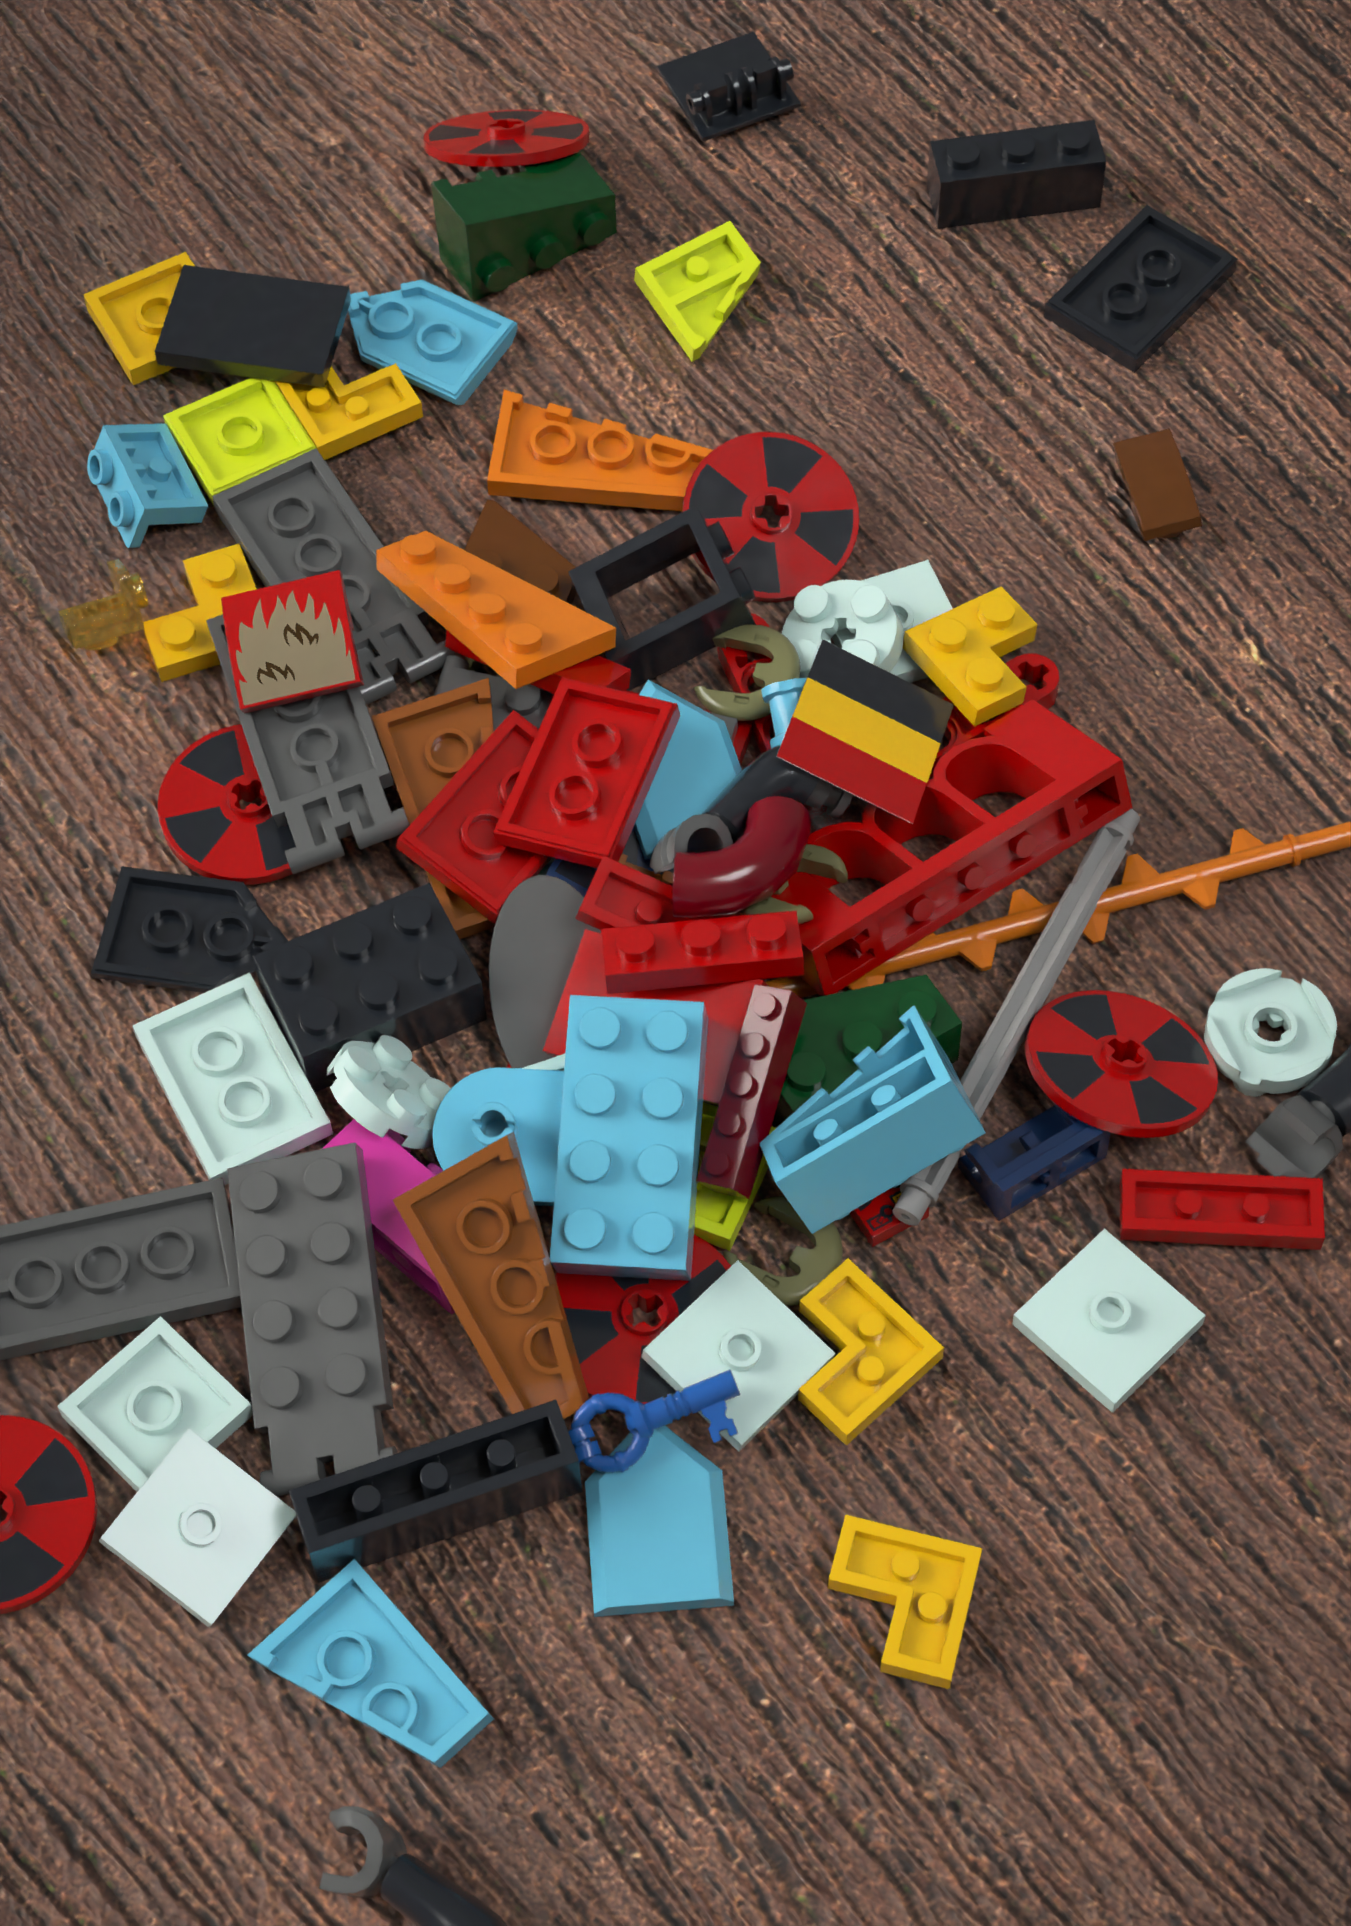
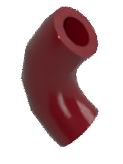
[672,796,811,918]

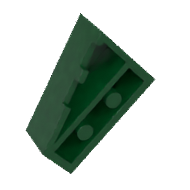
[431,152,617,302]
[773,975,962,1126]

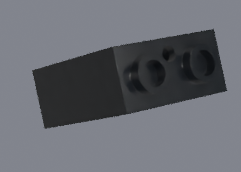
[568,505,756,691]

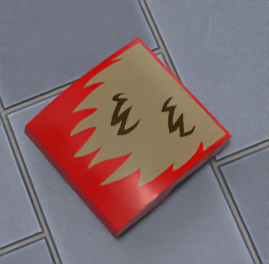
[221,570,364,714]

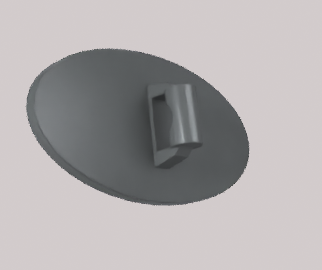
[489,875,601,1068]

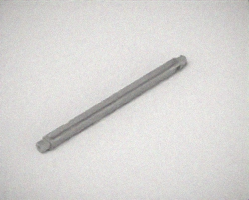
[892,809,1140,1226]

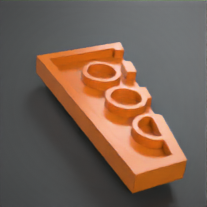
[487,389,713,511]
[376,531,616,689]

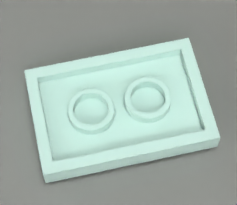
[133,972,333,1185]

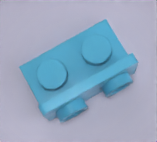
[87,423,208,548]

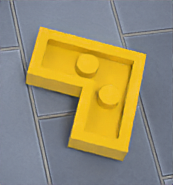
[274,363,423,460]
[142,543,256,682]
[902,586,1038,727]
[798,1258,944,1446]
[828,1514,982,1689]

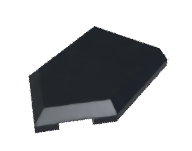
[91,866,288,993]

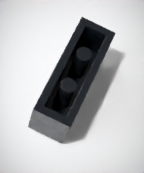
[927,120,1106,229]

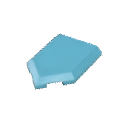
[348,279,518,405]
[634,679,742,860]
[585,1426,734,1617]

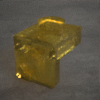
[58,559,148,651]

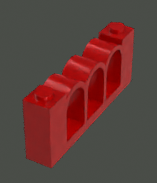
[771,699,1133,996]

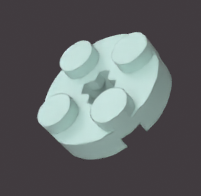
[782,580,904,678]
[1204,968,1337,1097]
[327,1035,451,1149]

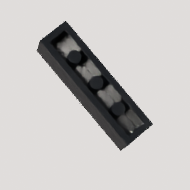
[289,1400,582,1583]

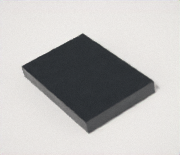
[1044,205,1238,373]
[154,265,351,387]

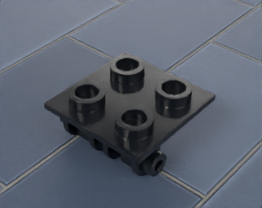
[656,31,801,142]

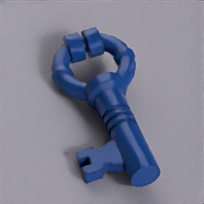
[568,1369,741,1473]

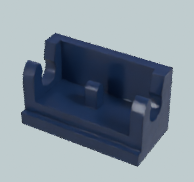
[958,1104,1111,1221]

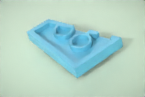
[247,1559,494,1768]

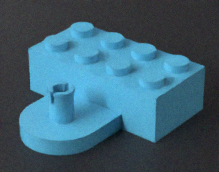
[433,995,709,1281]

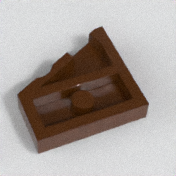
[464,499,577,605]

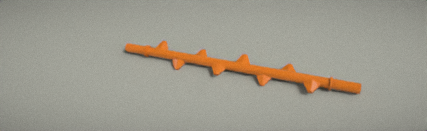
[766,821,1351,998]

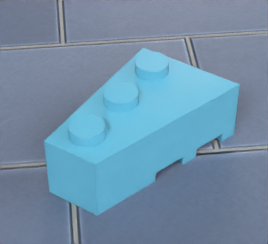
[759,1005,986,1234]

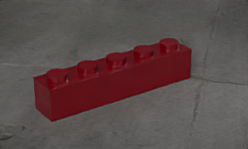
[696,984,807,1200]

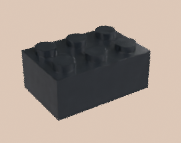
[253,883,487,1093]

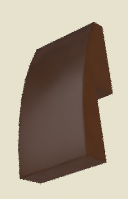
[1113,428,1202,541]

